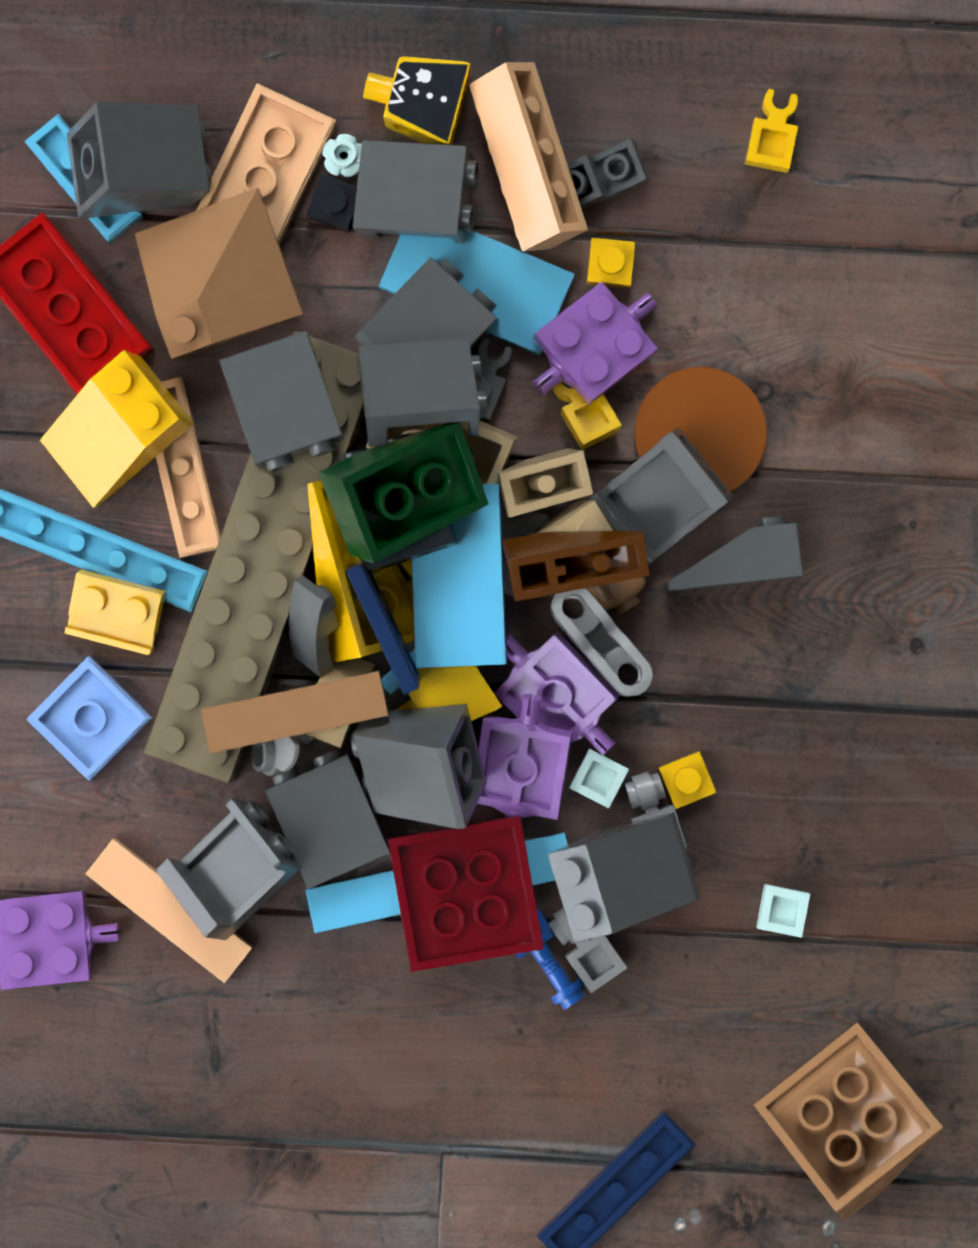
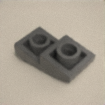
[567,138,651,209]
[289,575,339,677]

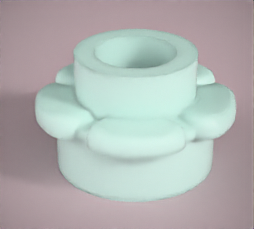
[323,134,362,177]

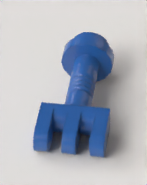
[515,909,586,1010]

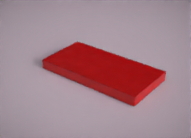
[0,212,154,395]

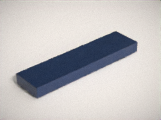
[537,1110,696,1248]

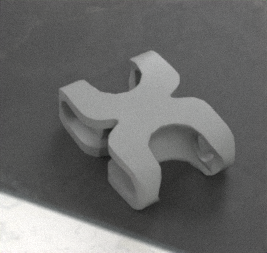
[550,588,653,697]

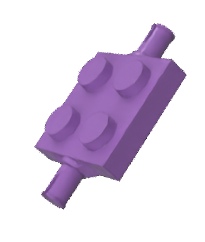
[532,282,658,406]
[494,631,620,755]
[477,694,573,822]
[0,891,121,990]

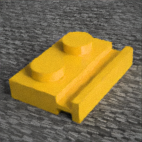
[64,569,166,655]

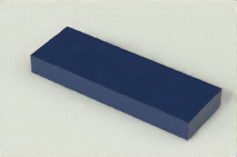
[346,560,421,695]

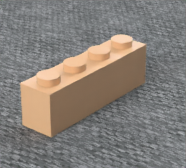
[469,62,588,252]

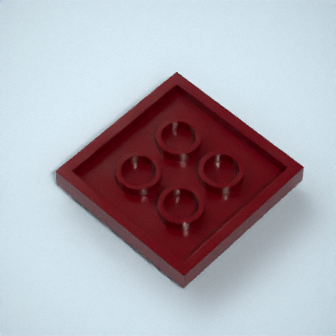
[388,815,544,972]

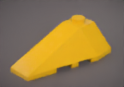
[307,480,415,663]

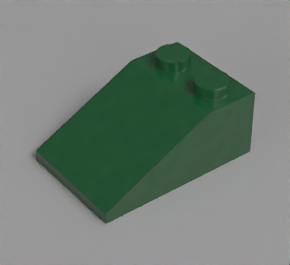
[319,422,489,563]

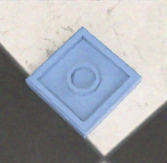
[26,656,153,781]

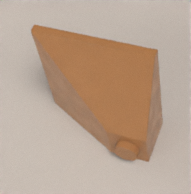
[135,188,304,359]
[754,1023,944,1221]

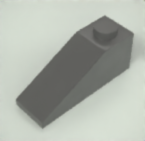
[665,516,803,592]

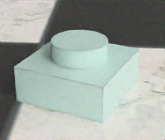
[569,748,629,808]
[756,884,810,938]

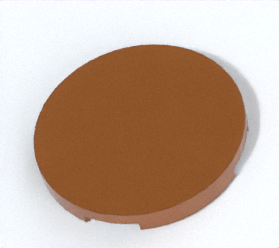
[634,367,767,492]

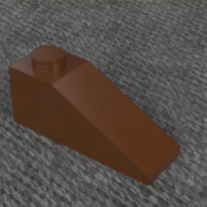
[502,531,650,601]

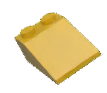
[40,350,195,508]

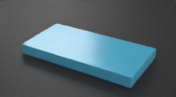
[379,231,575,356]
[412,483,507,668]

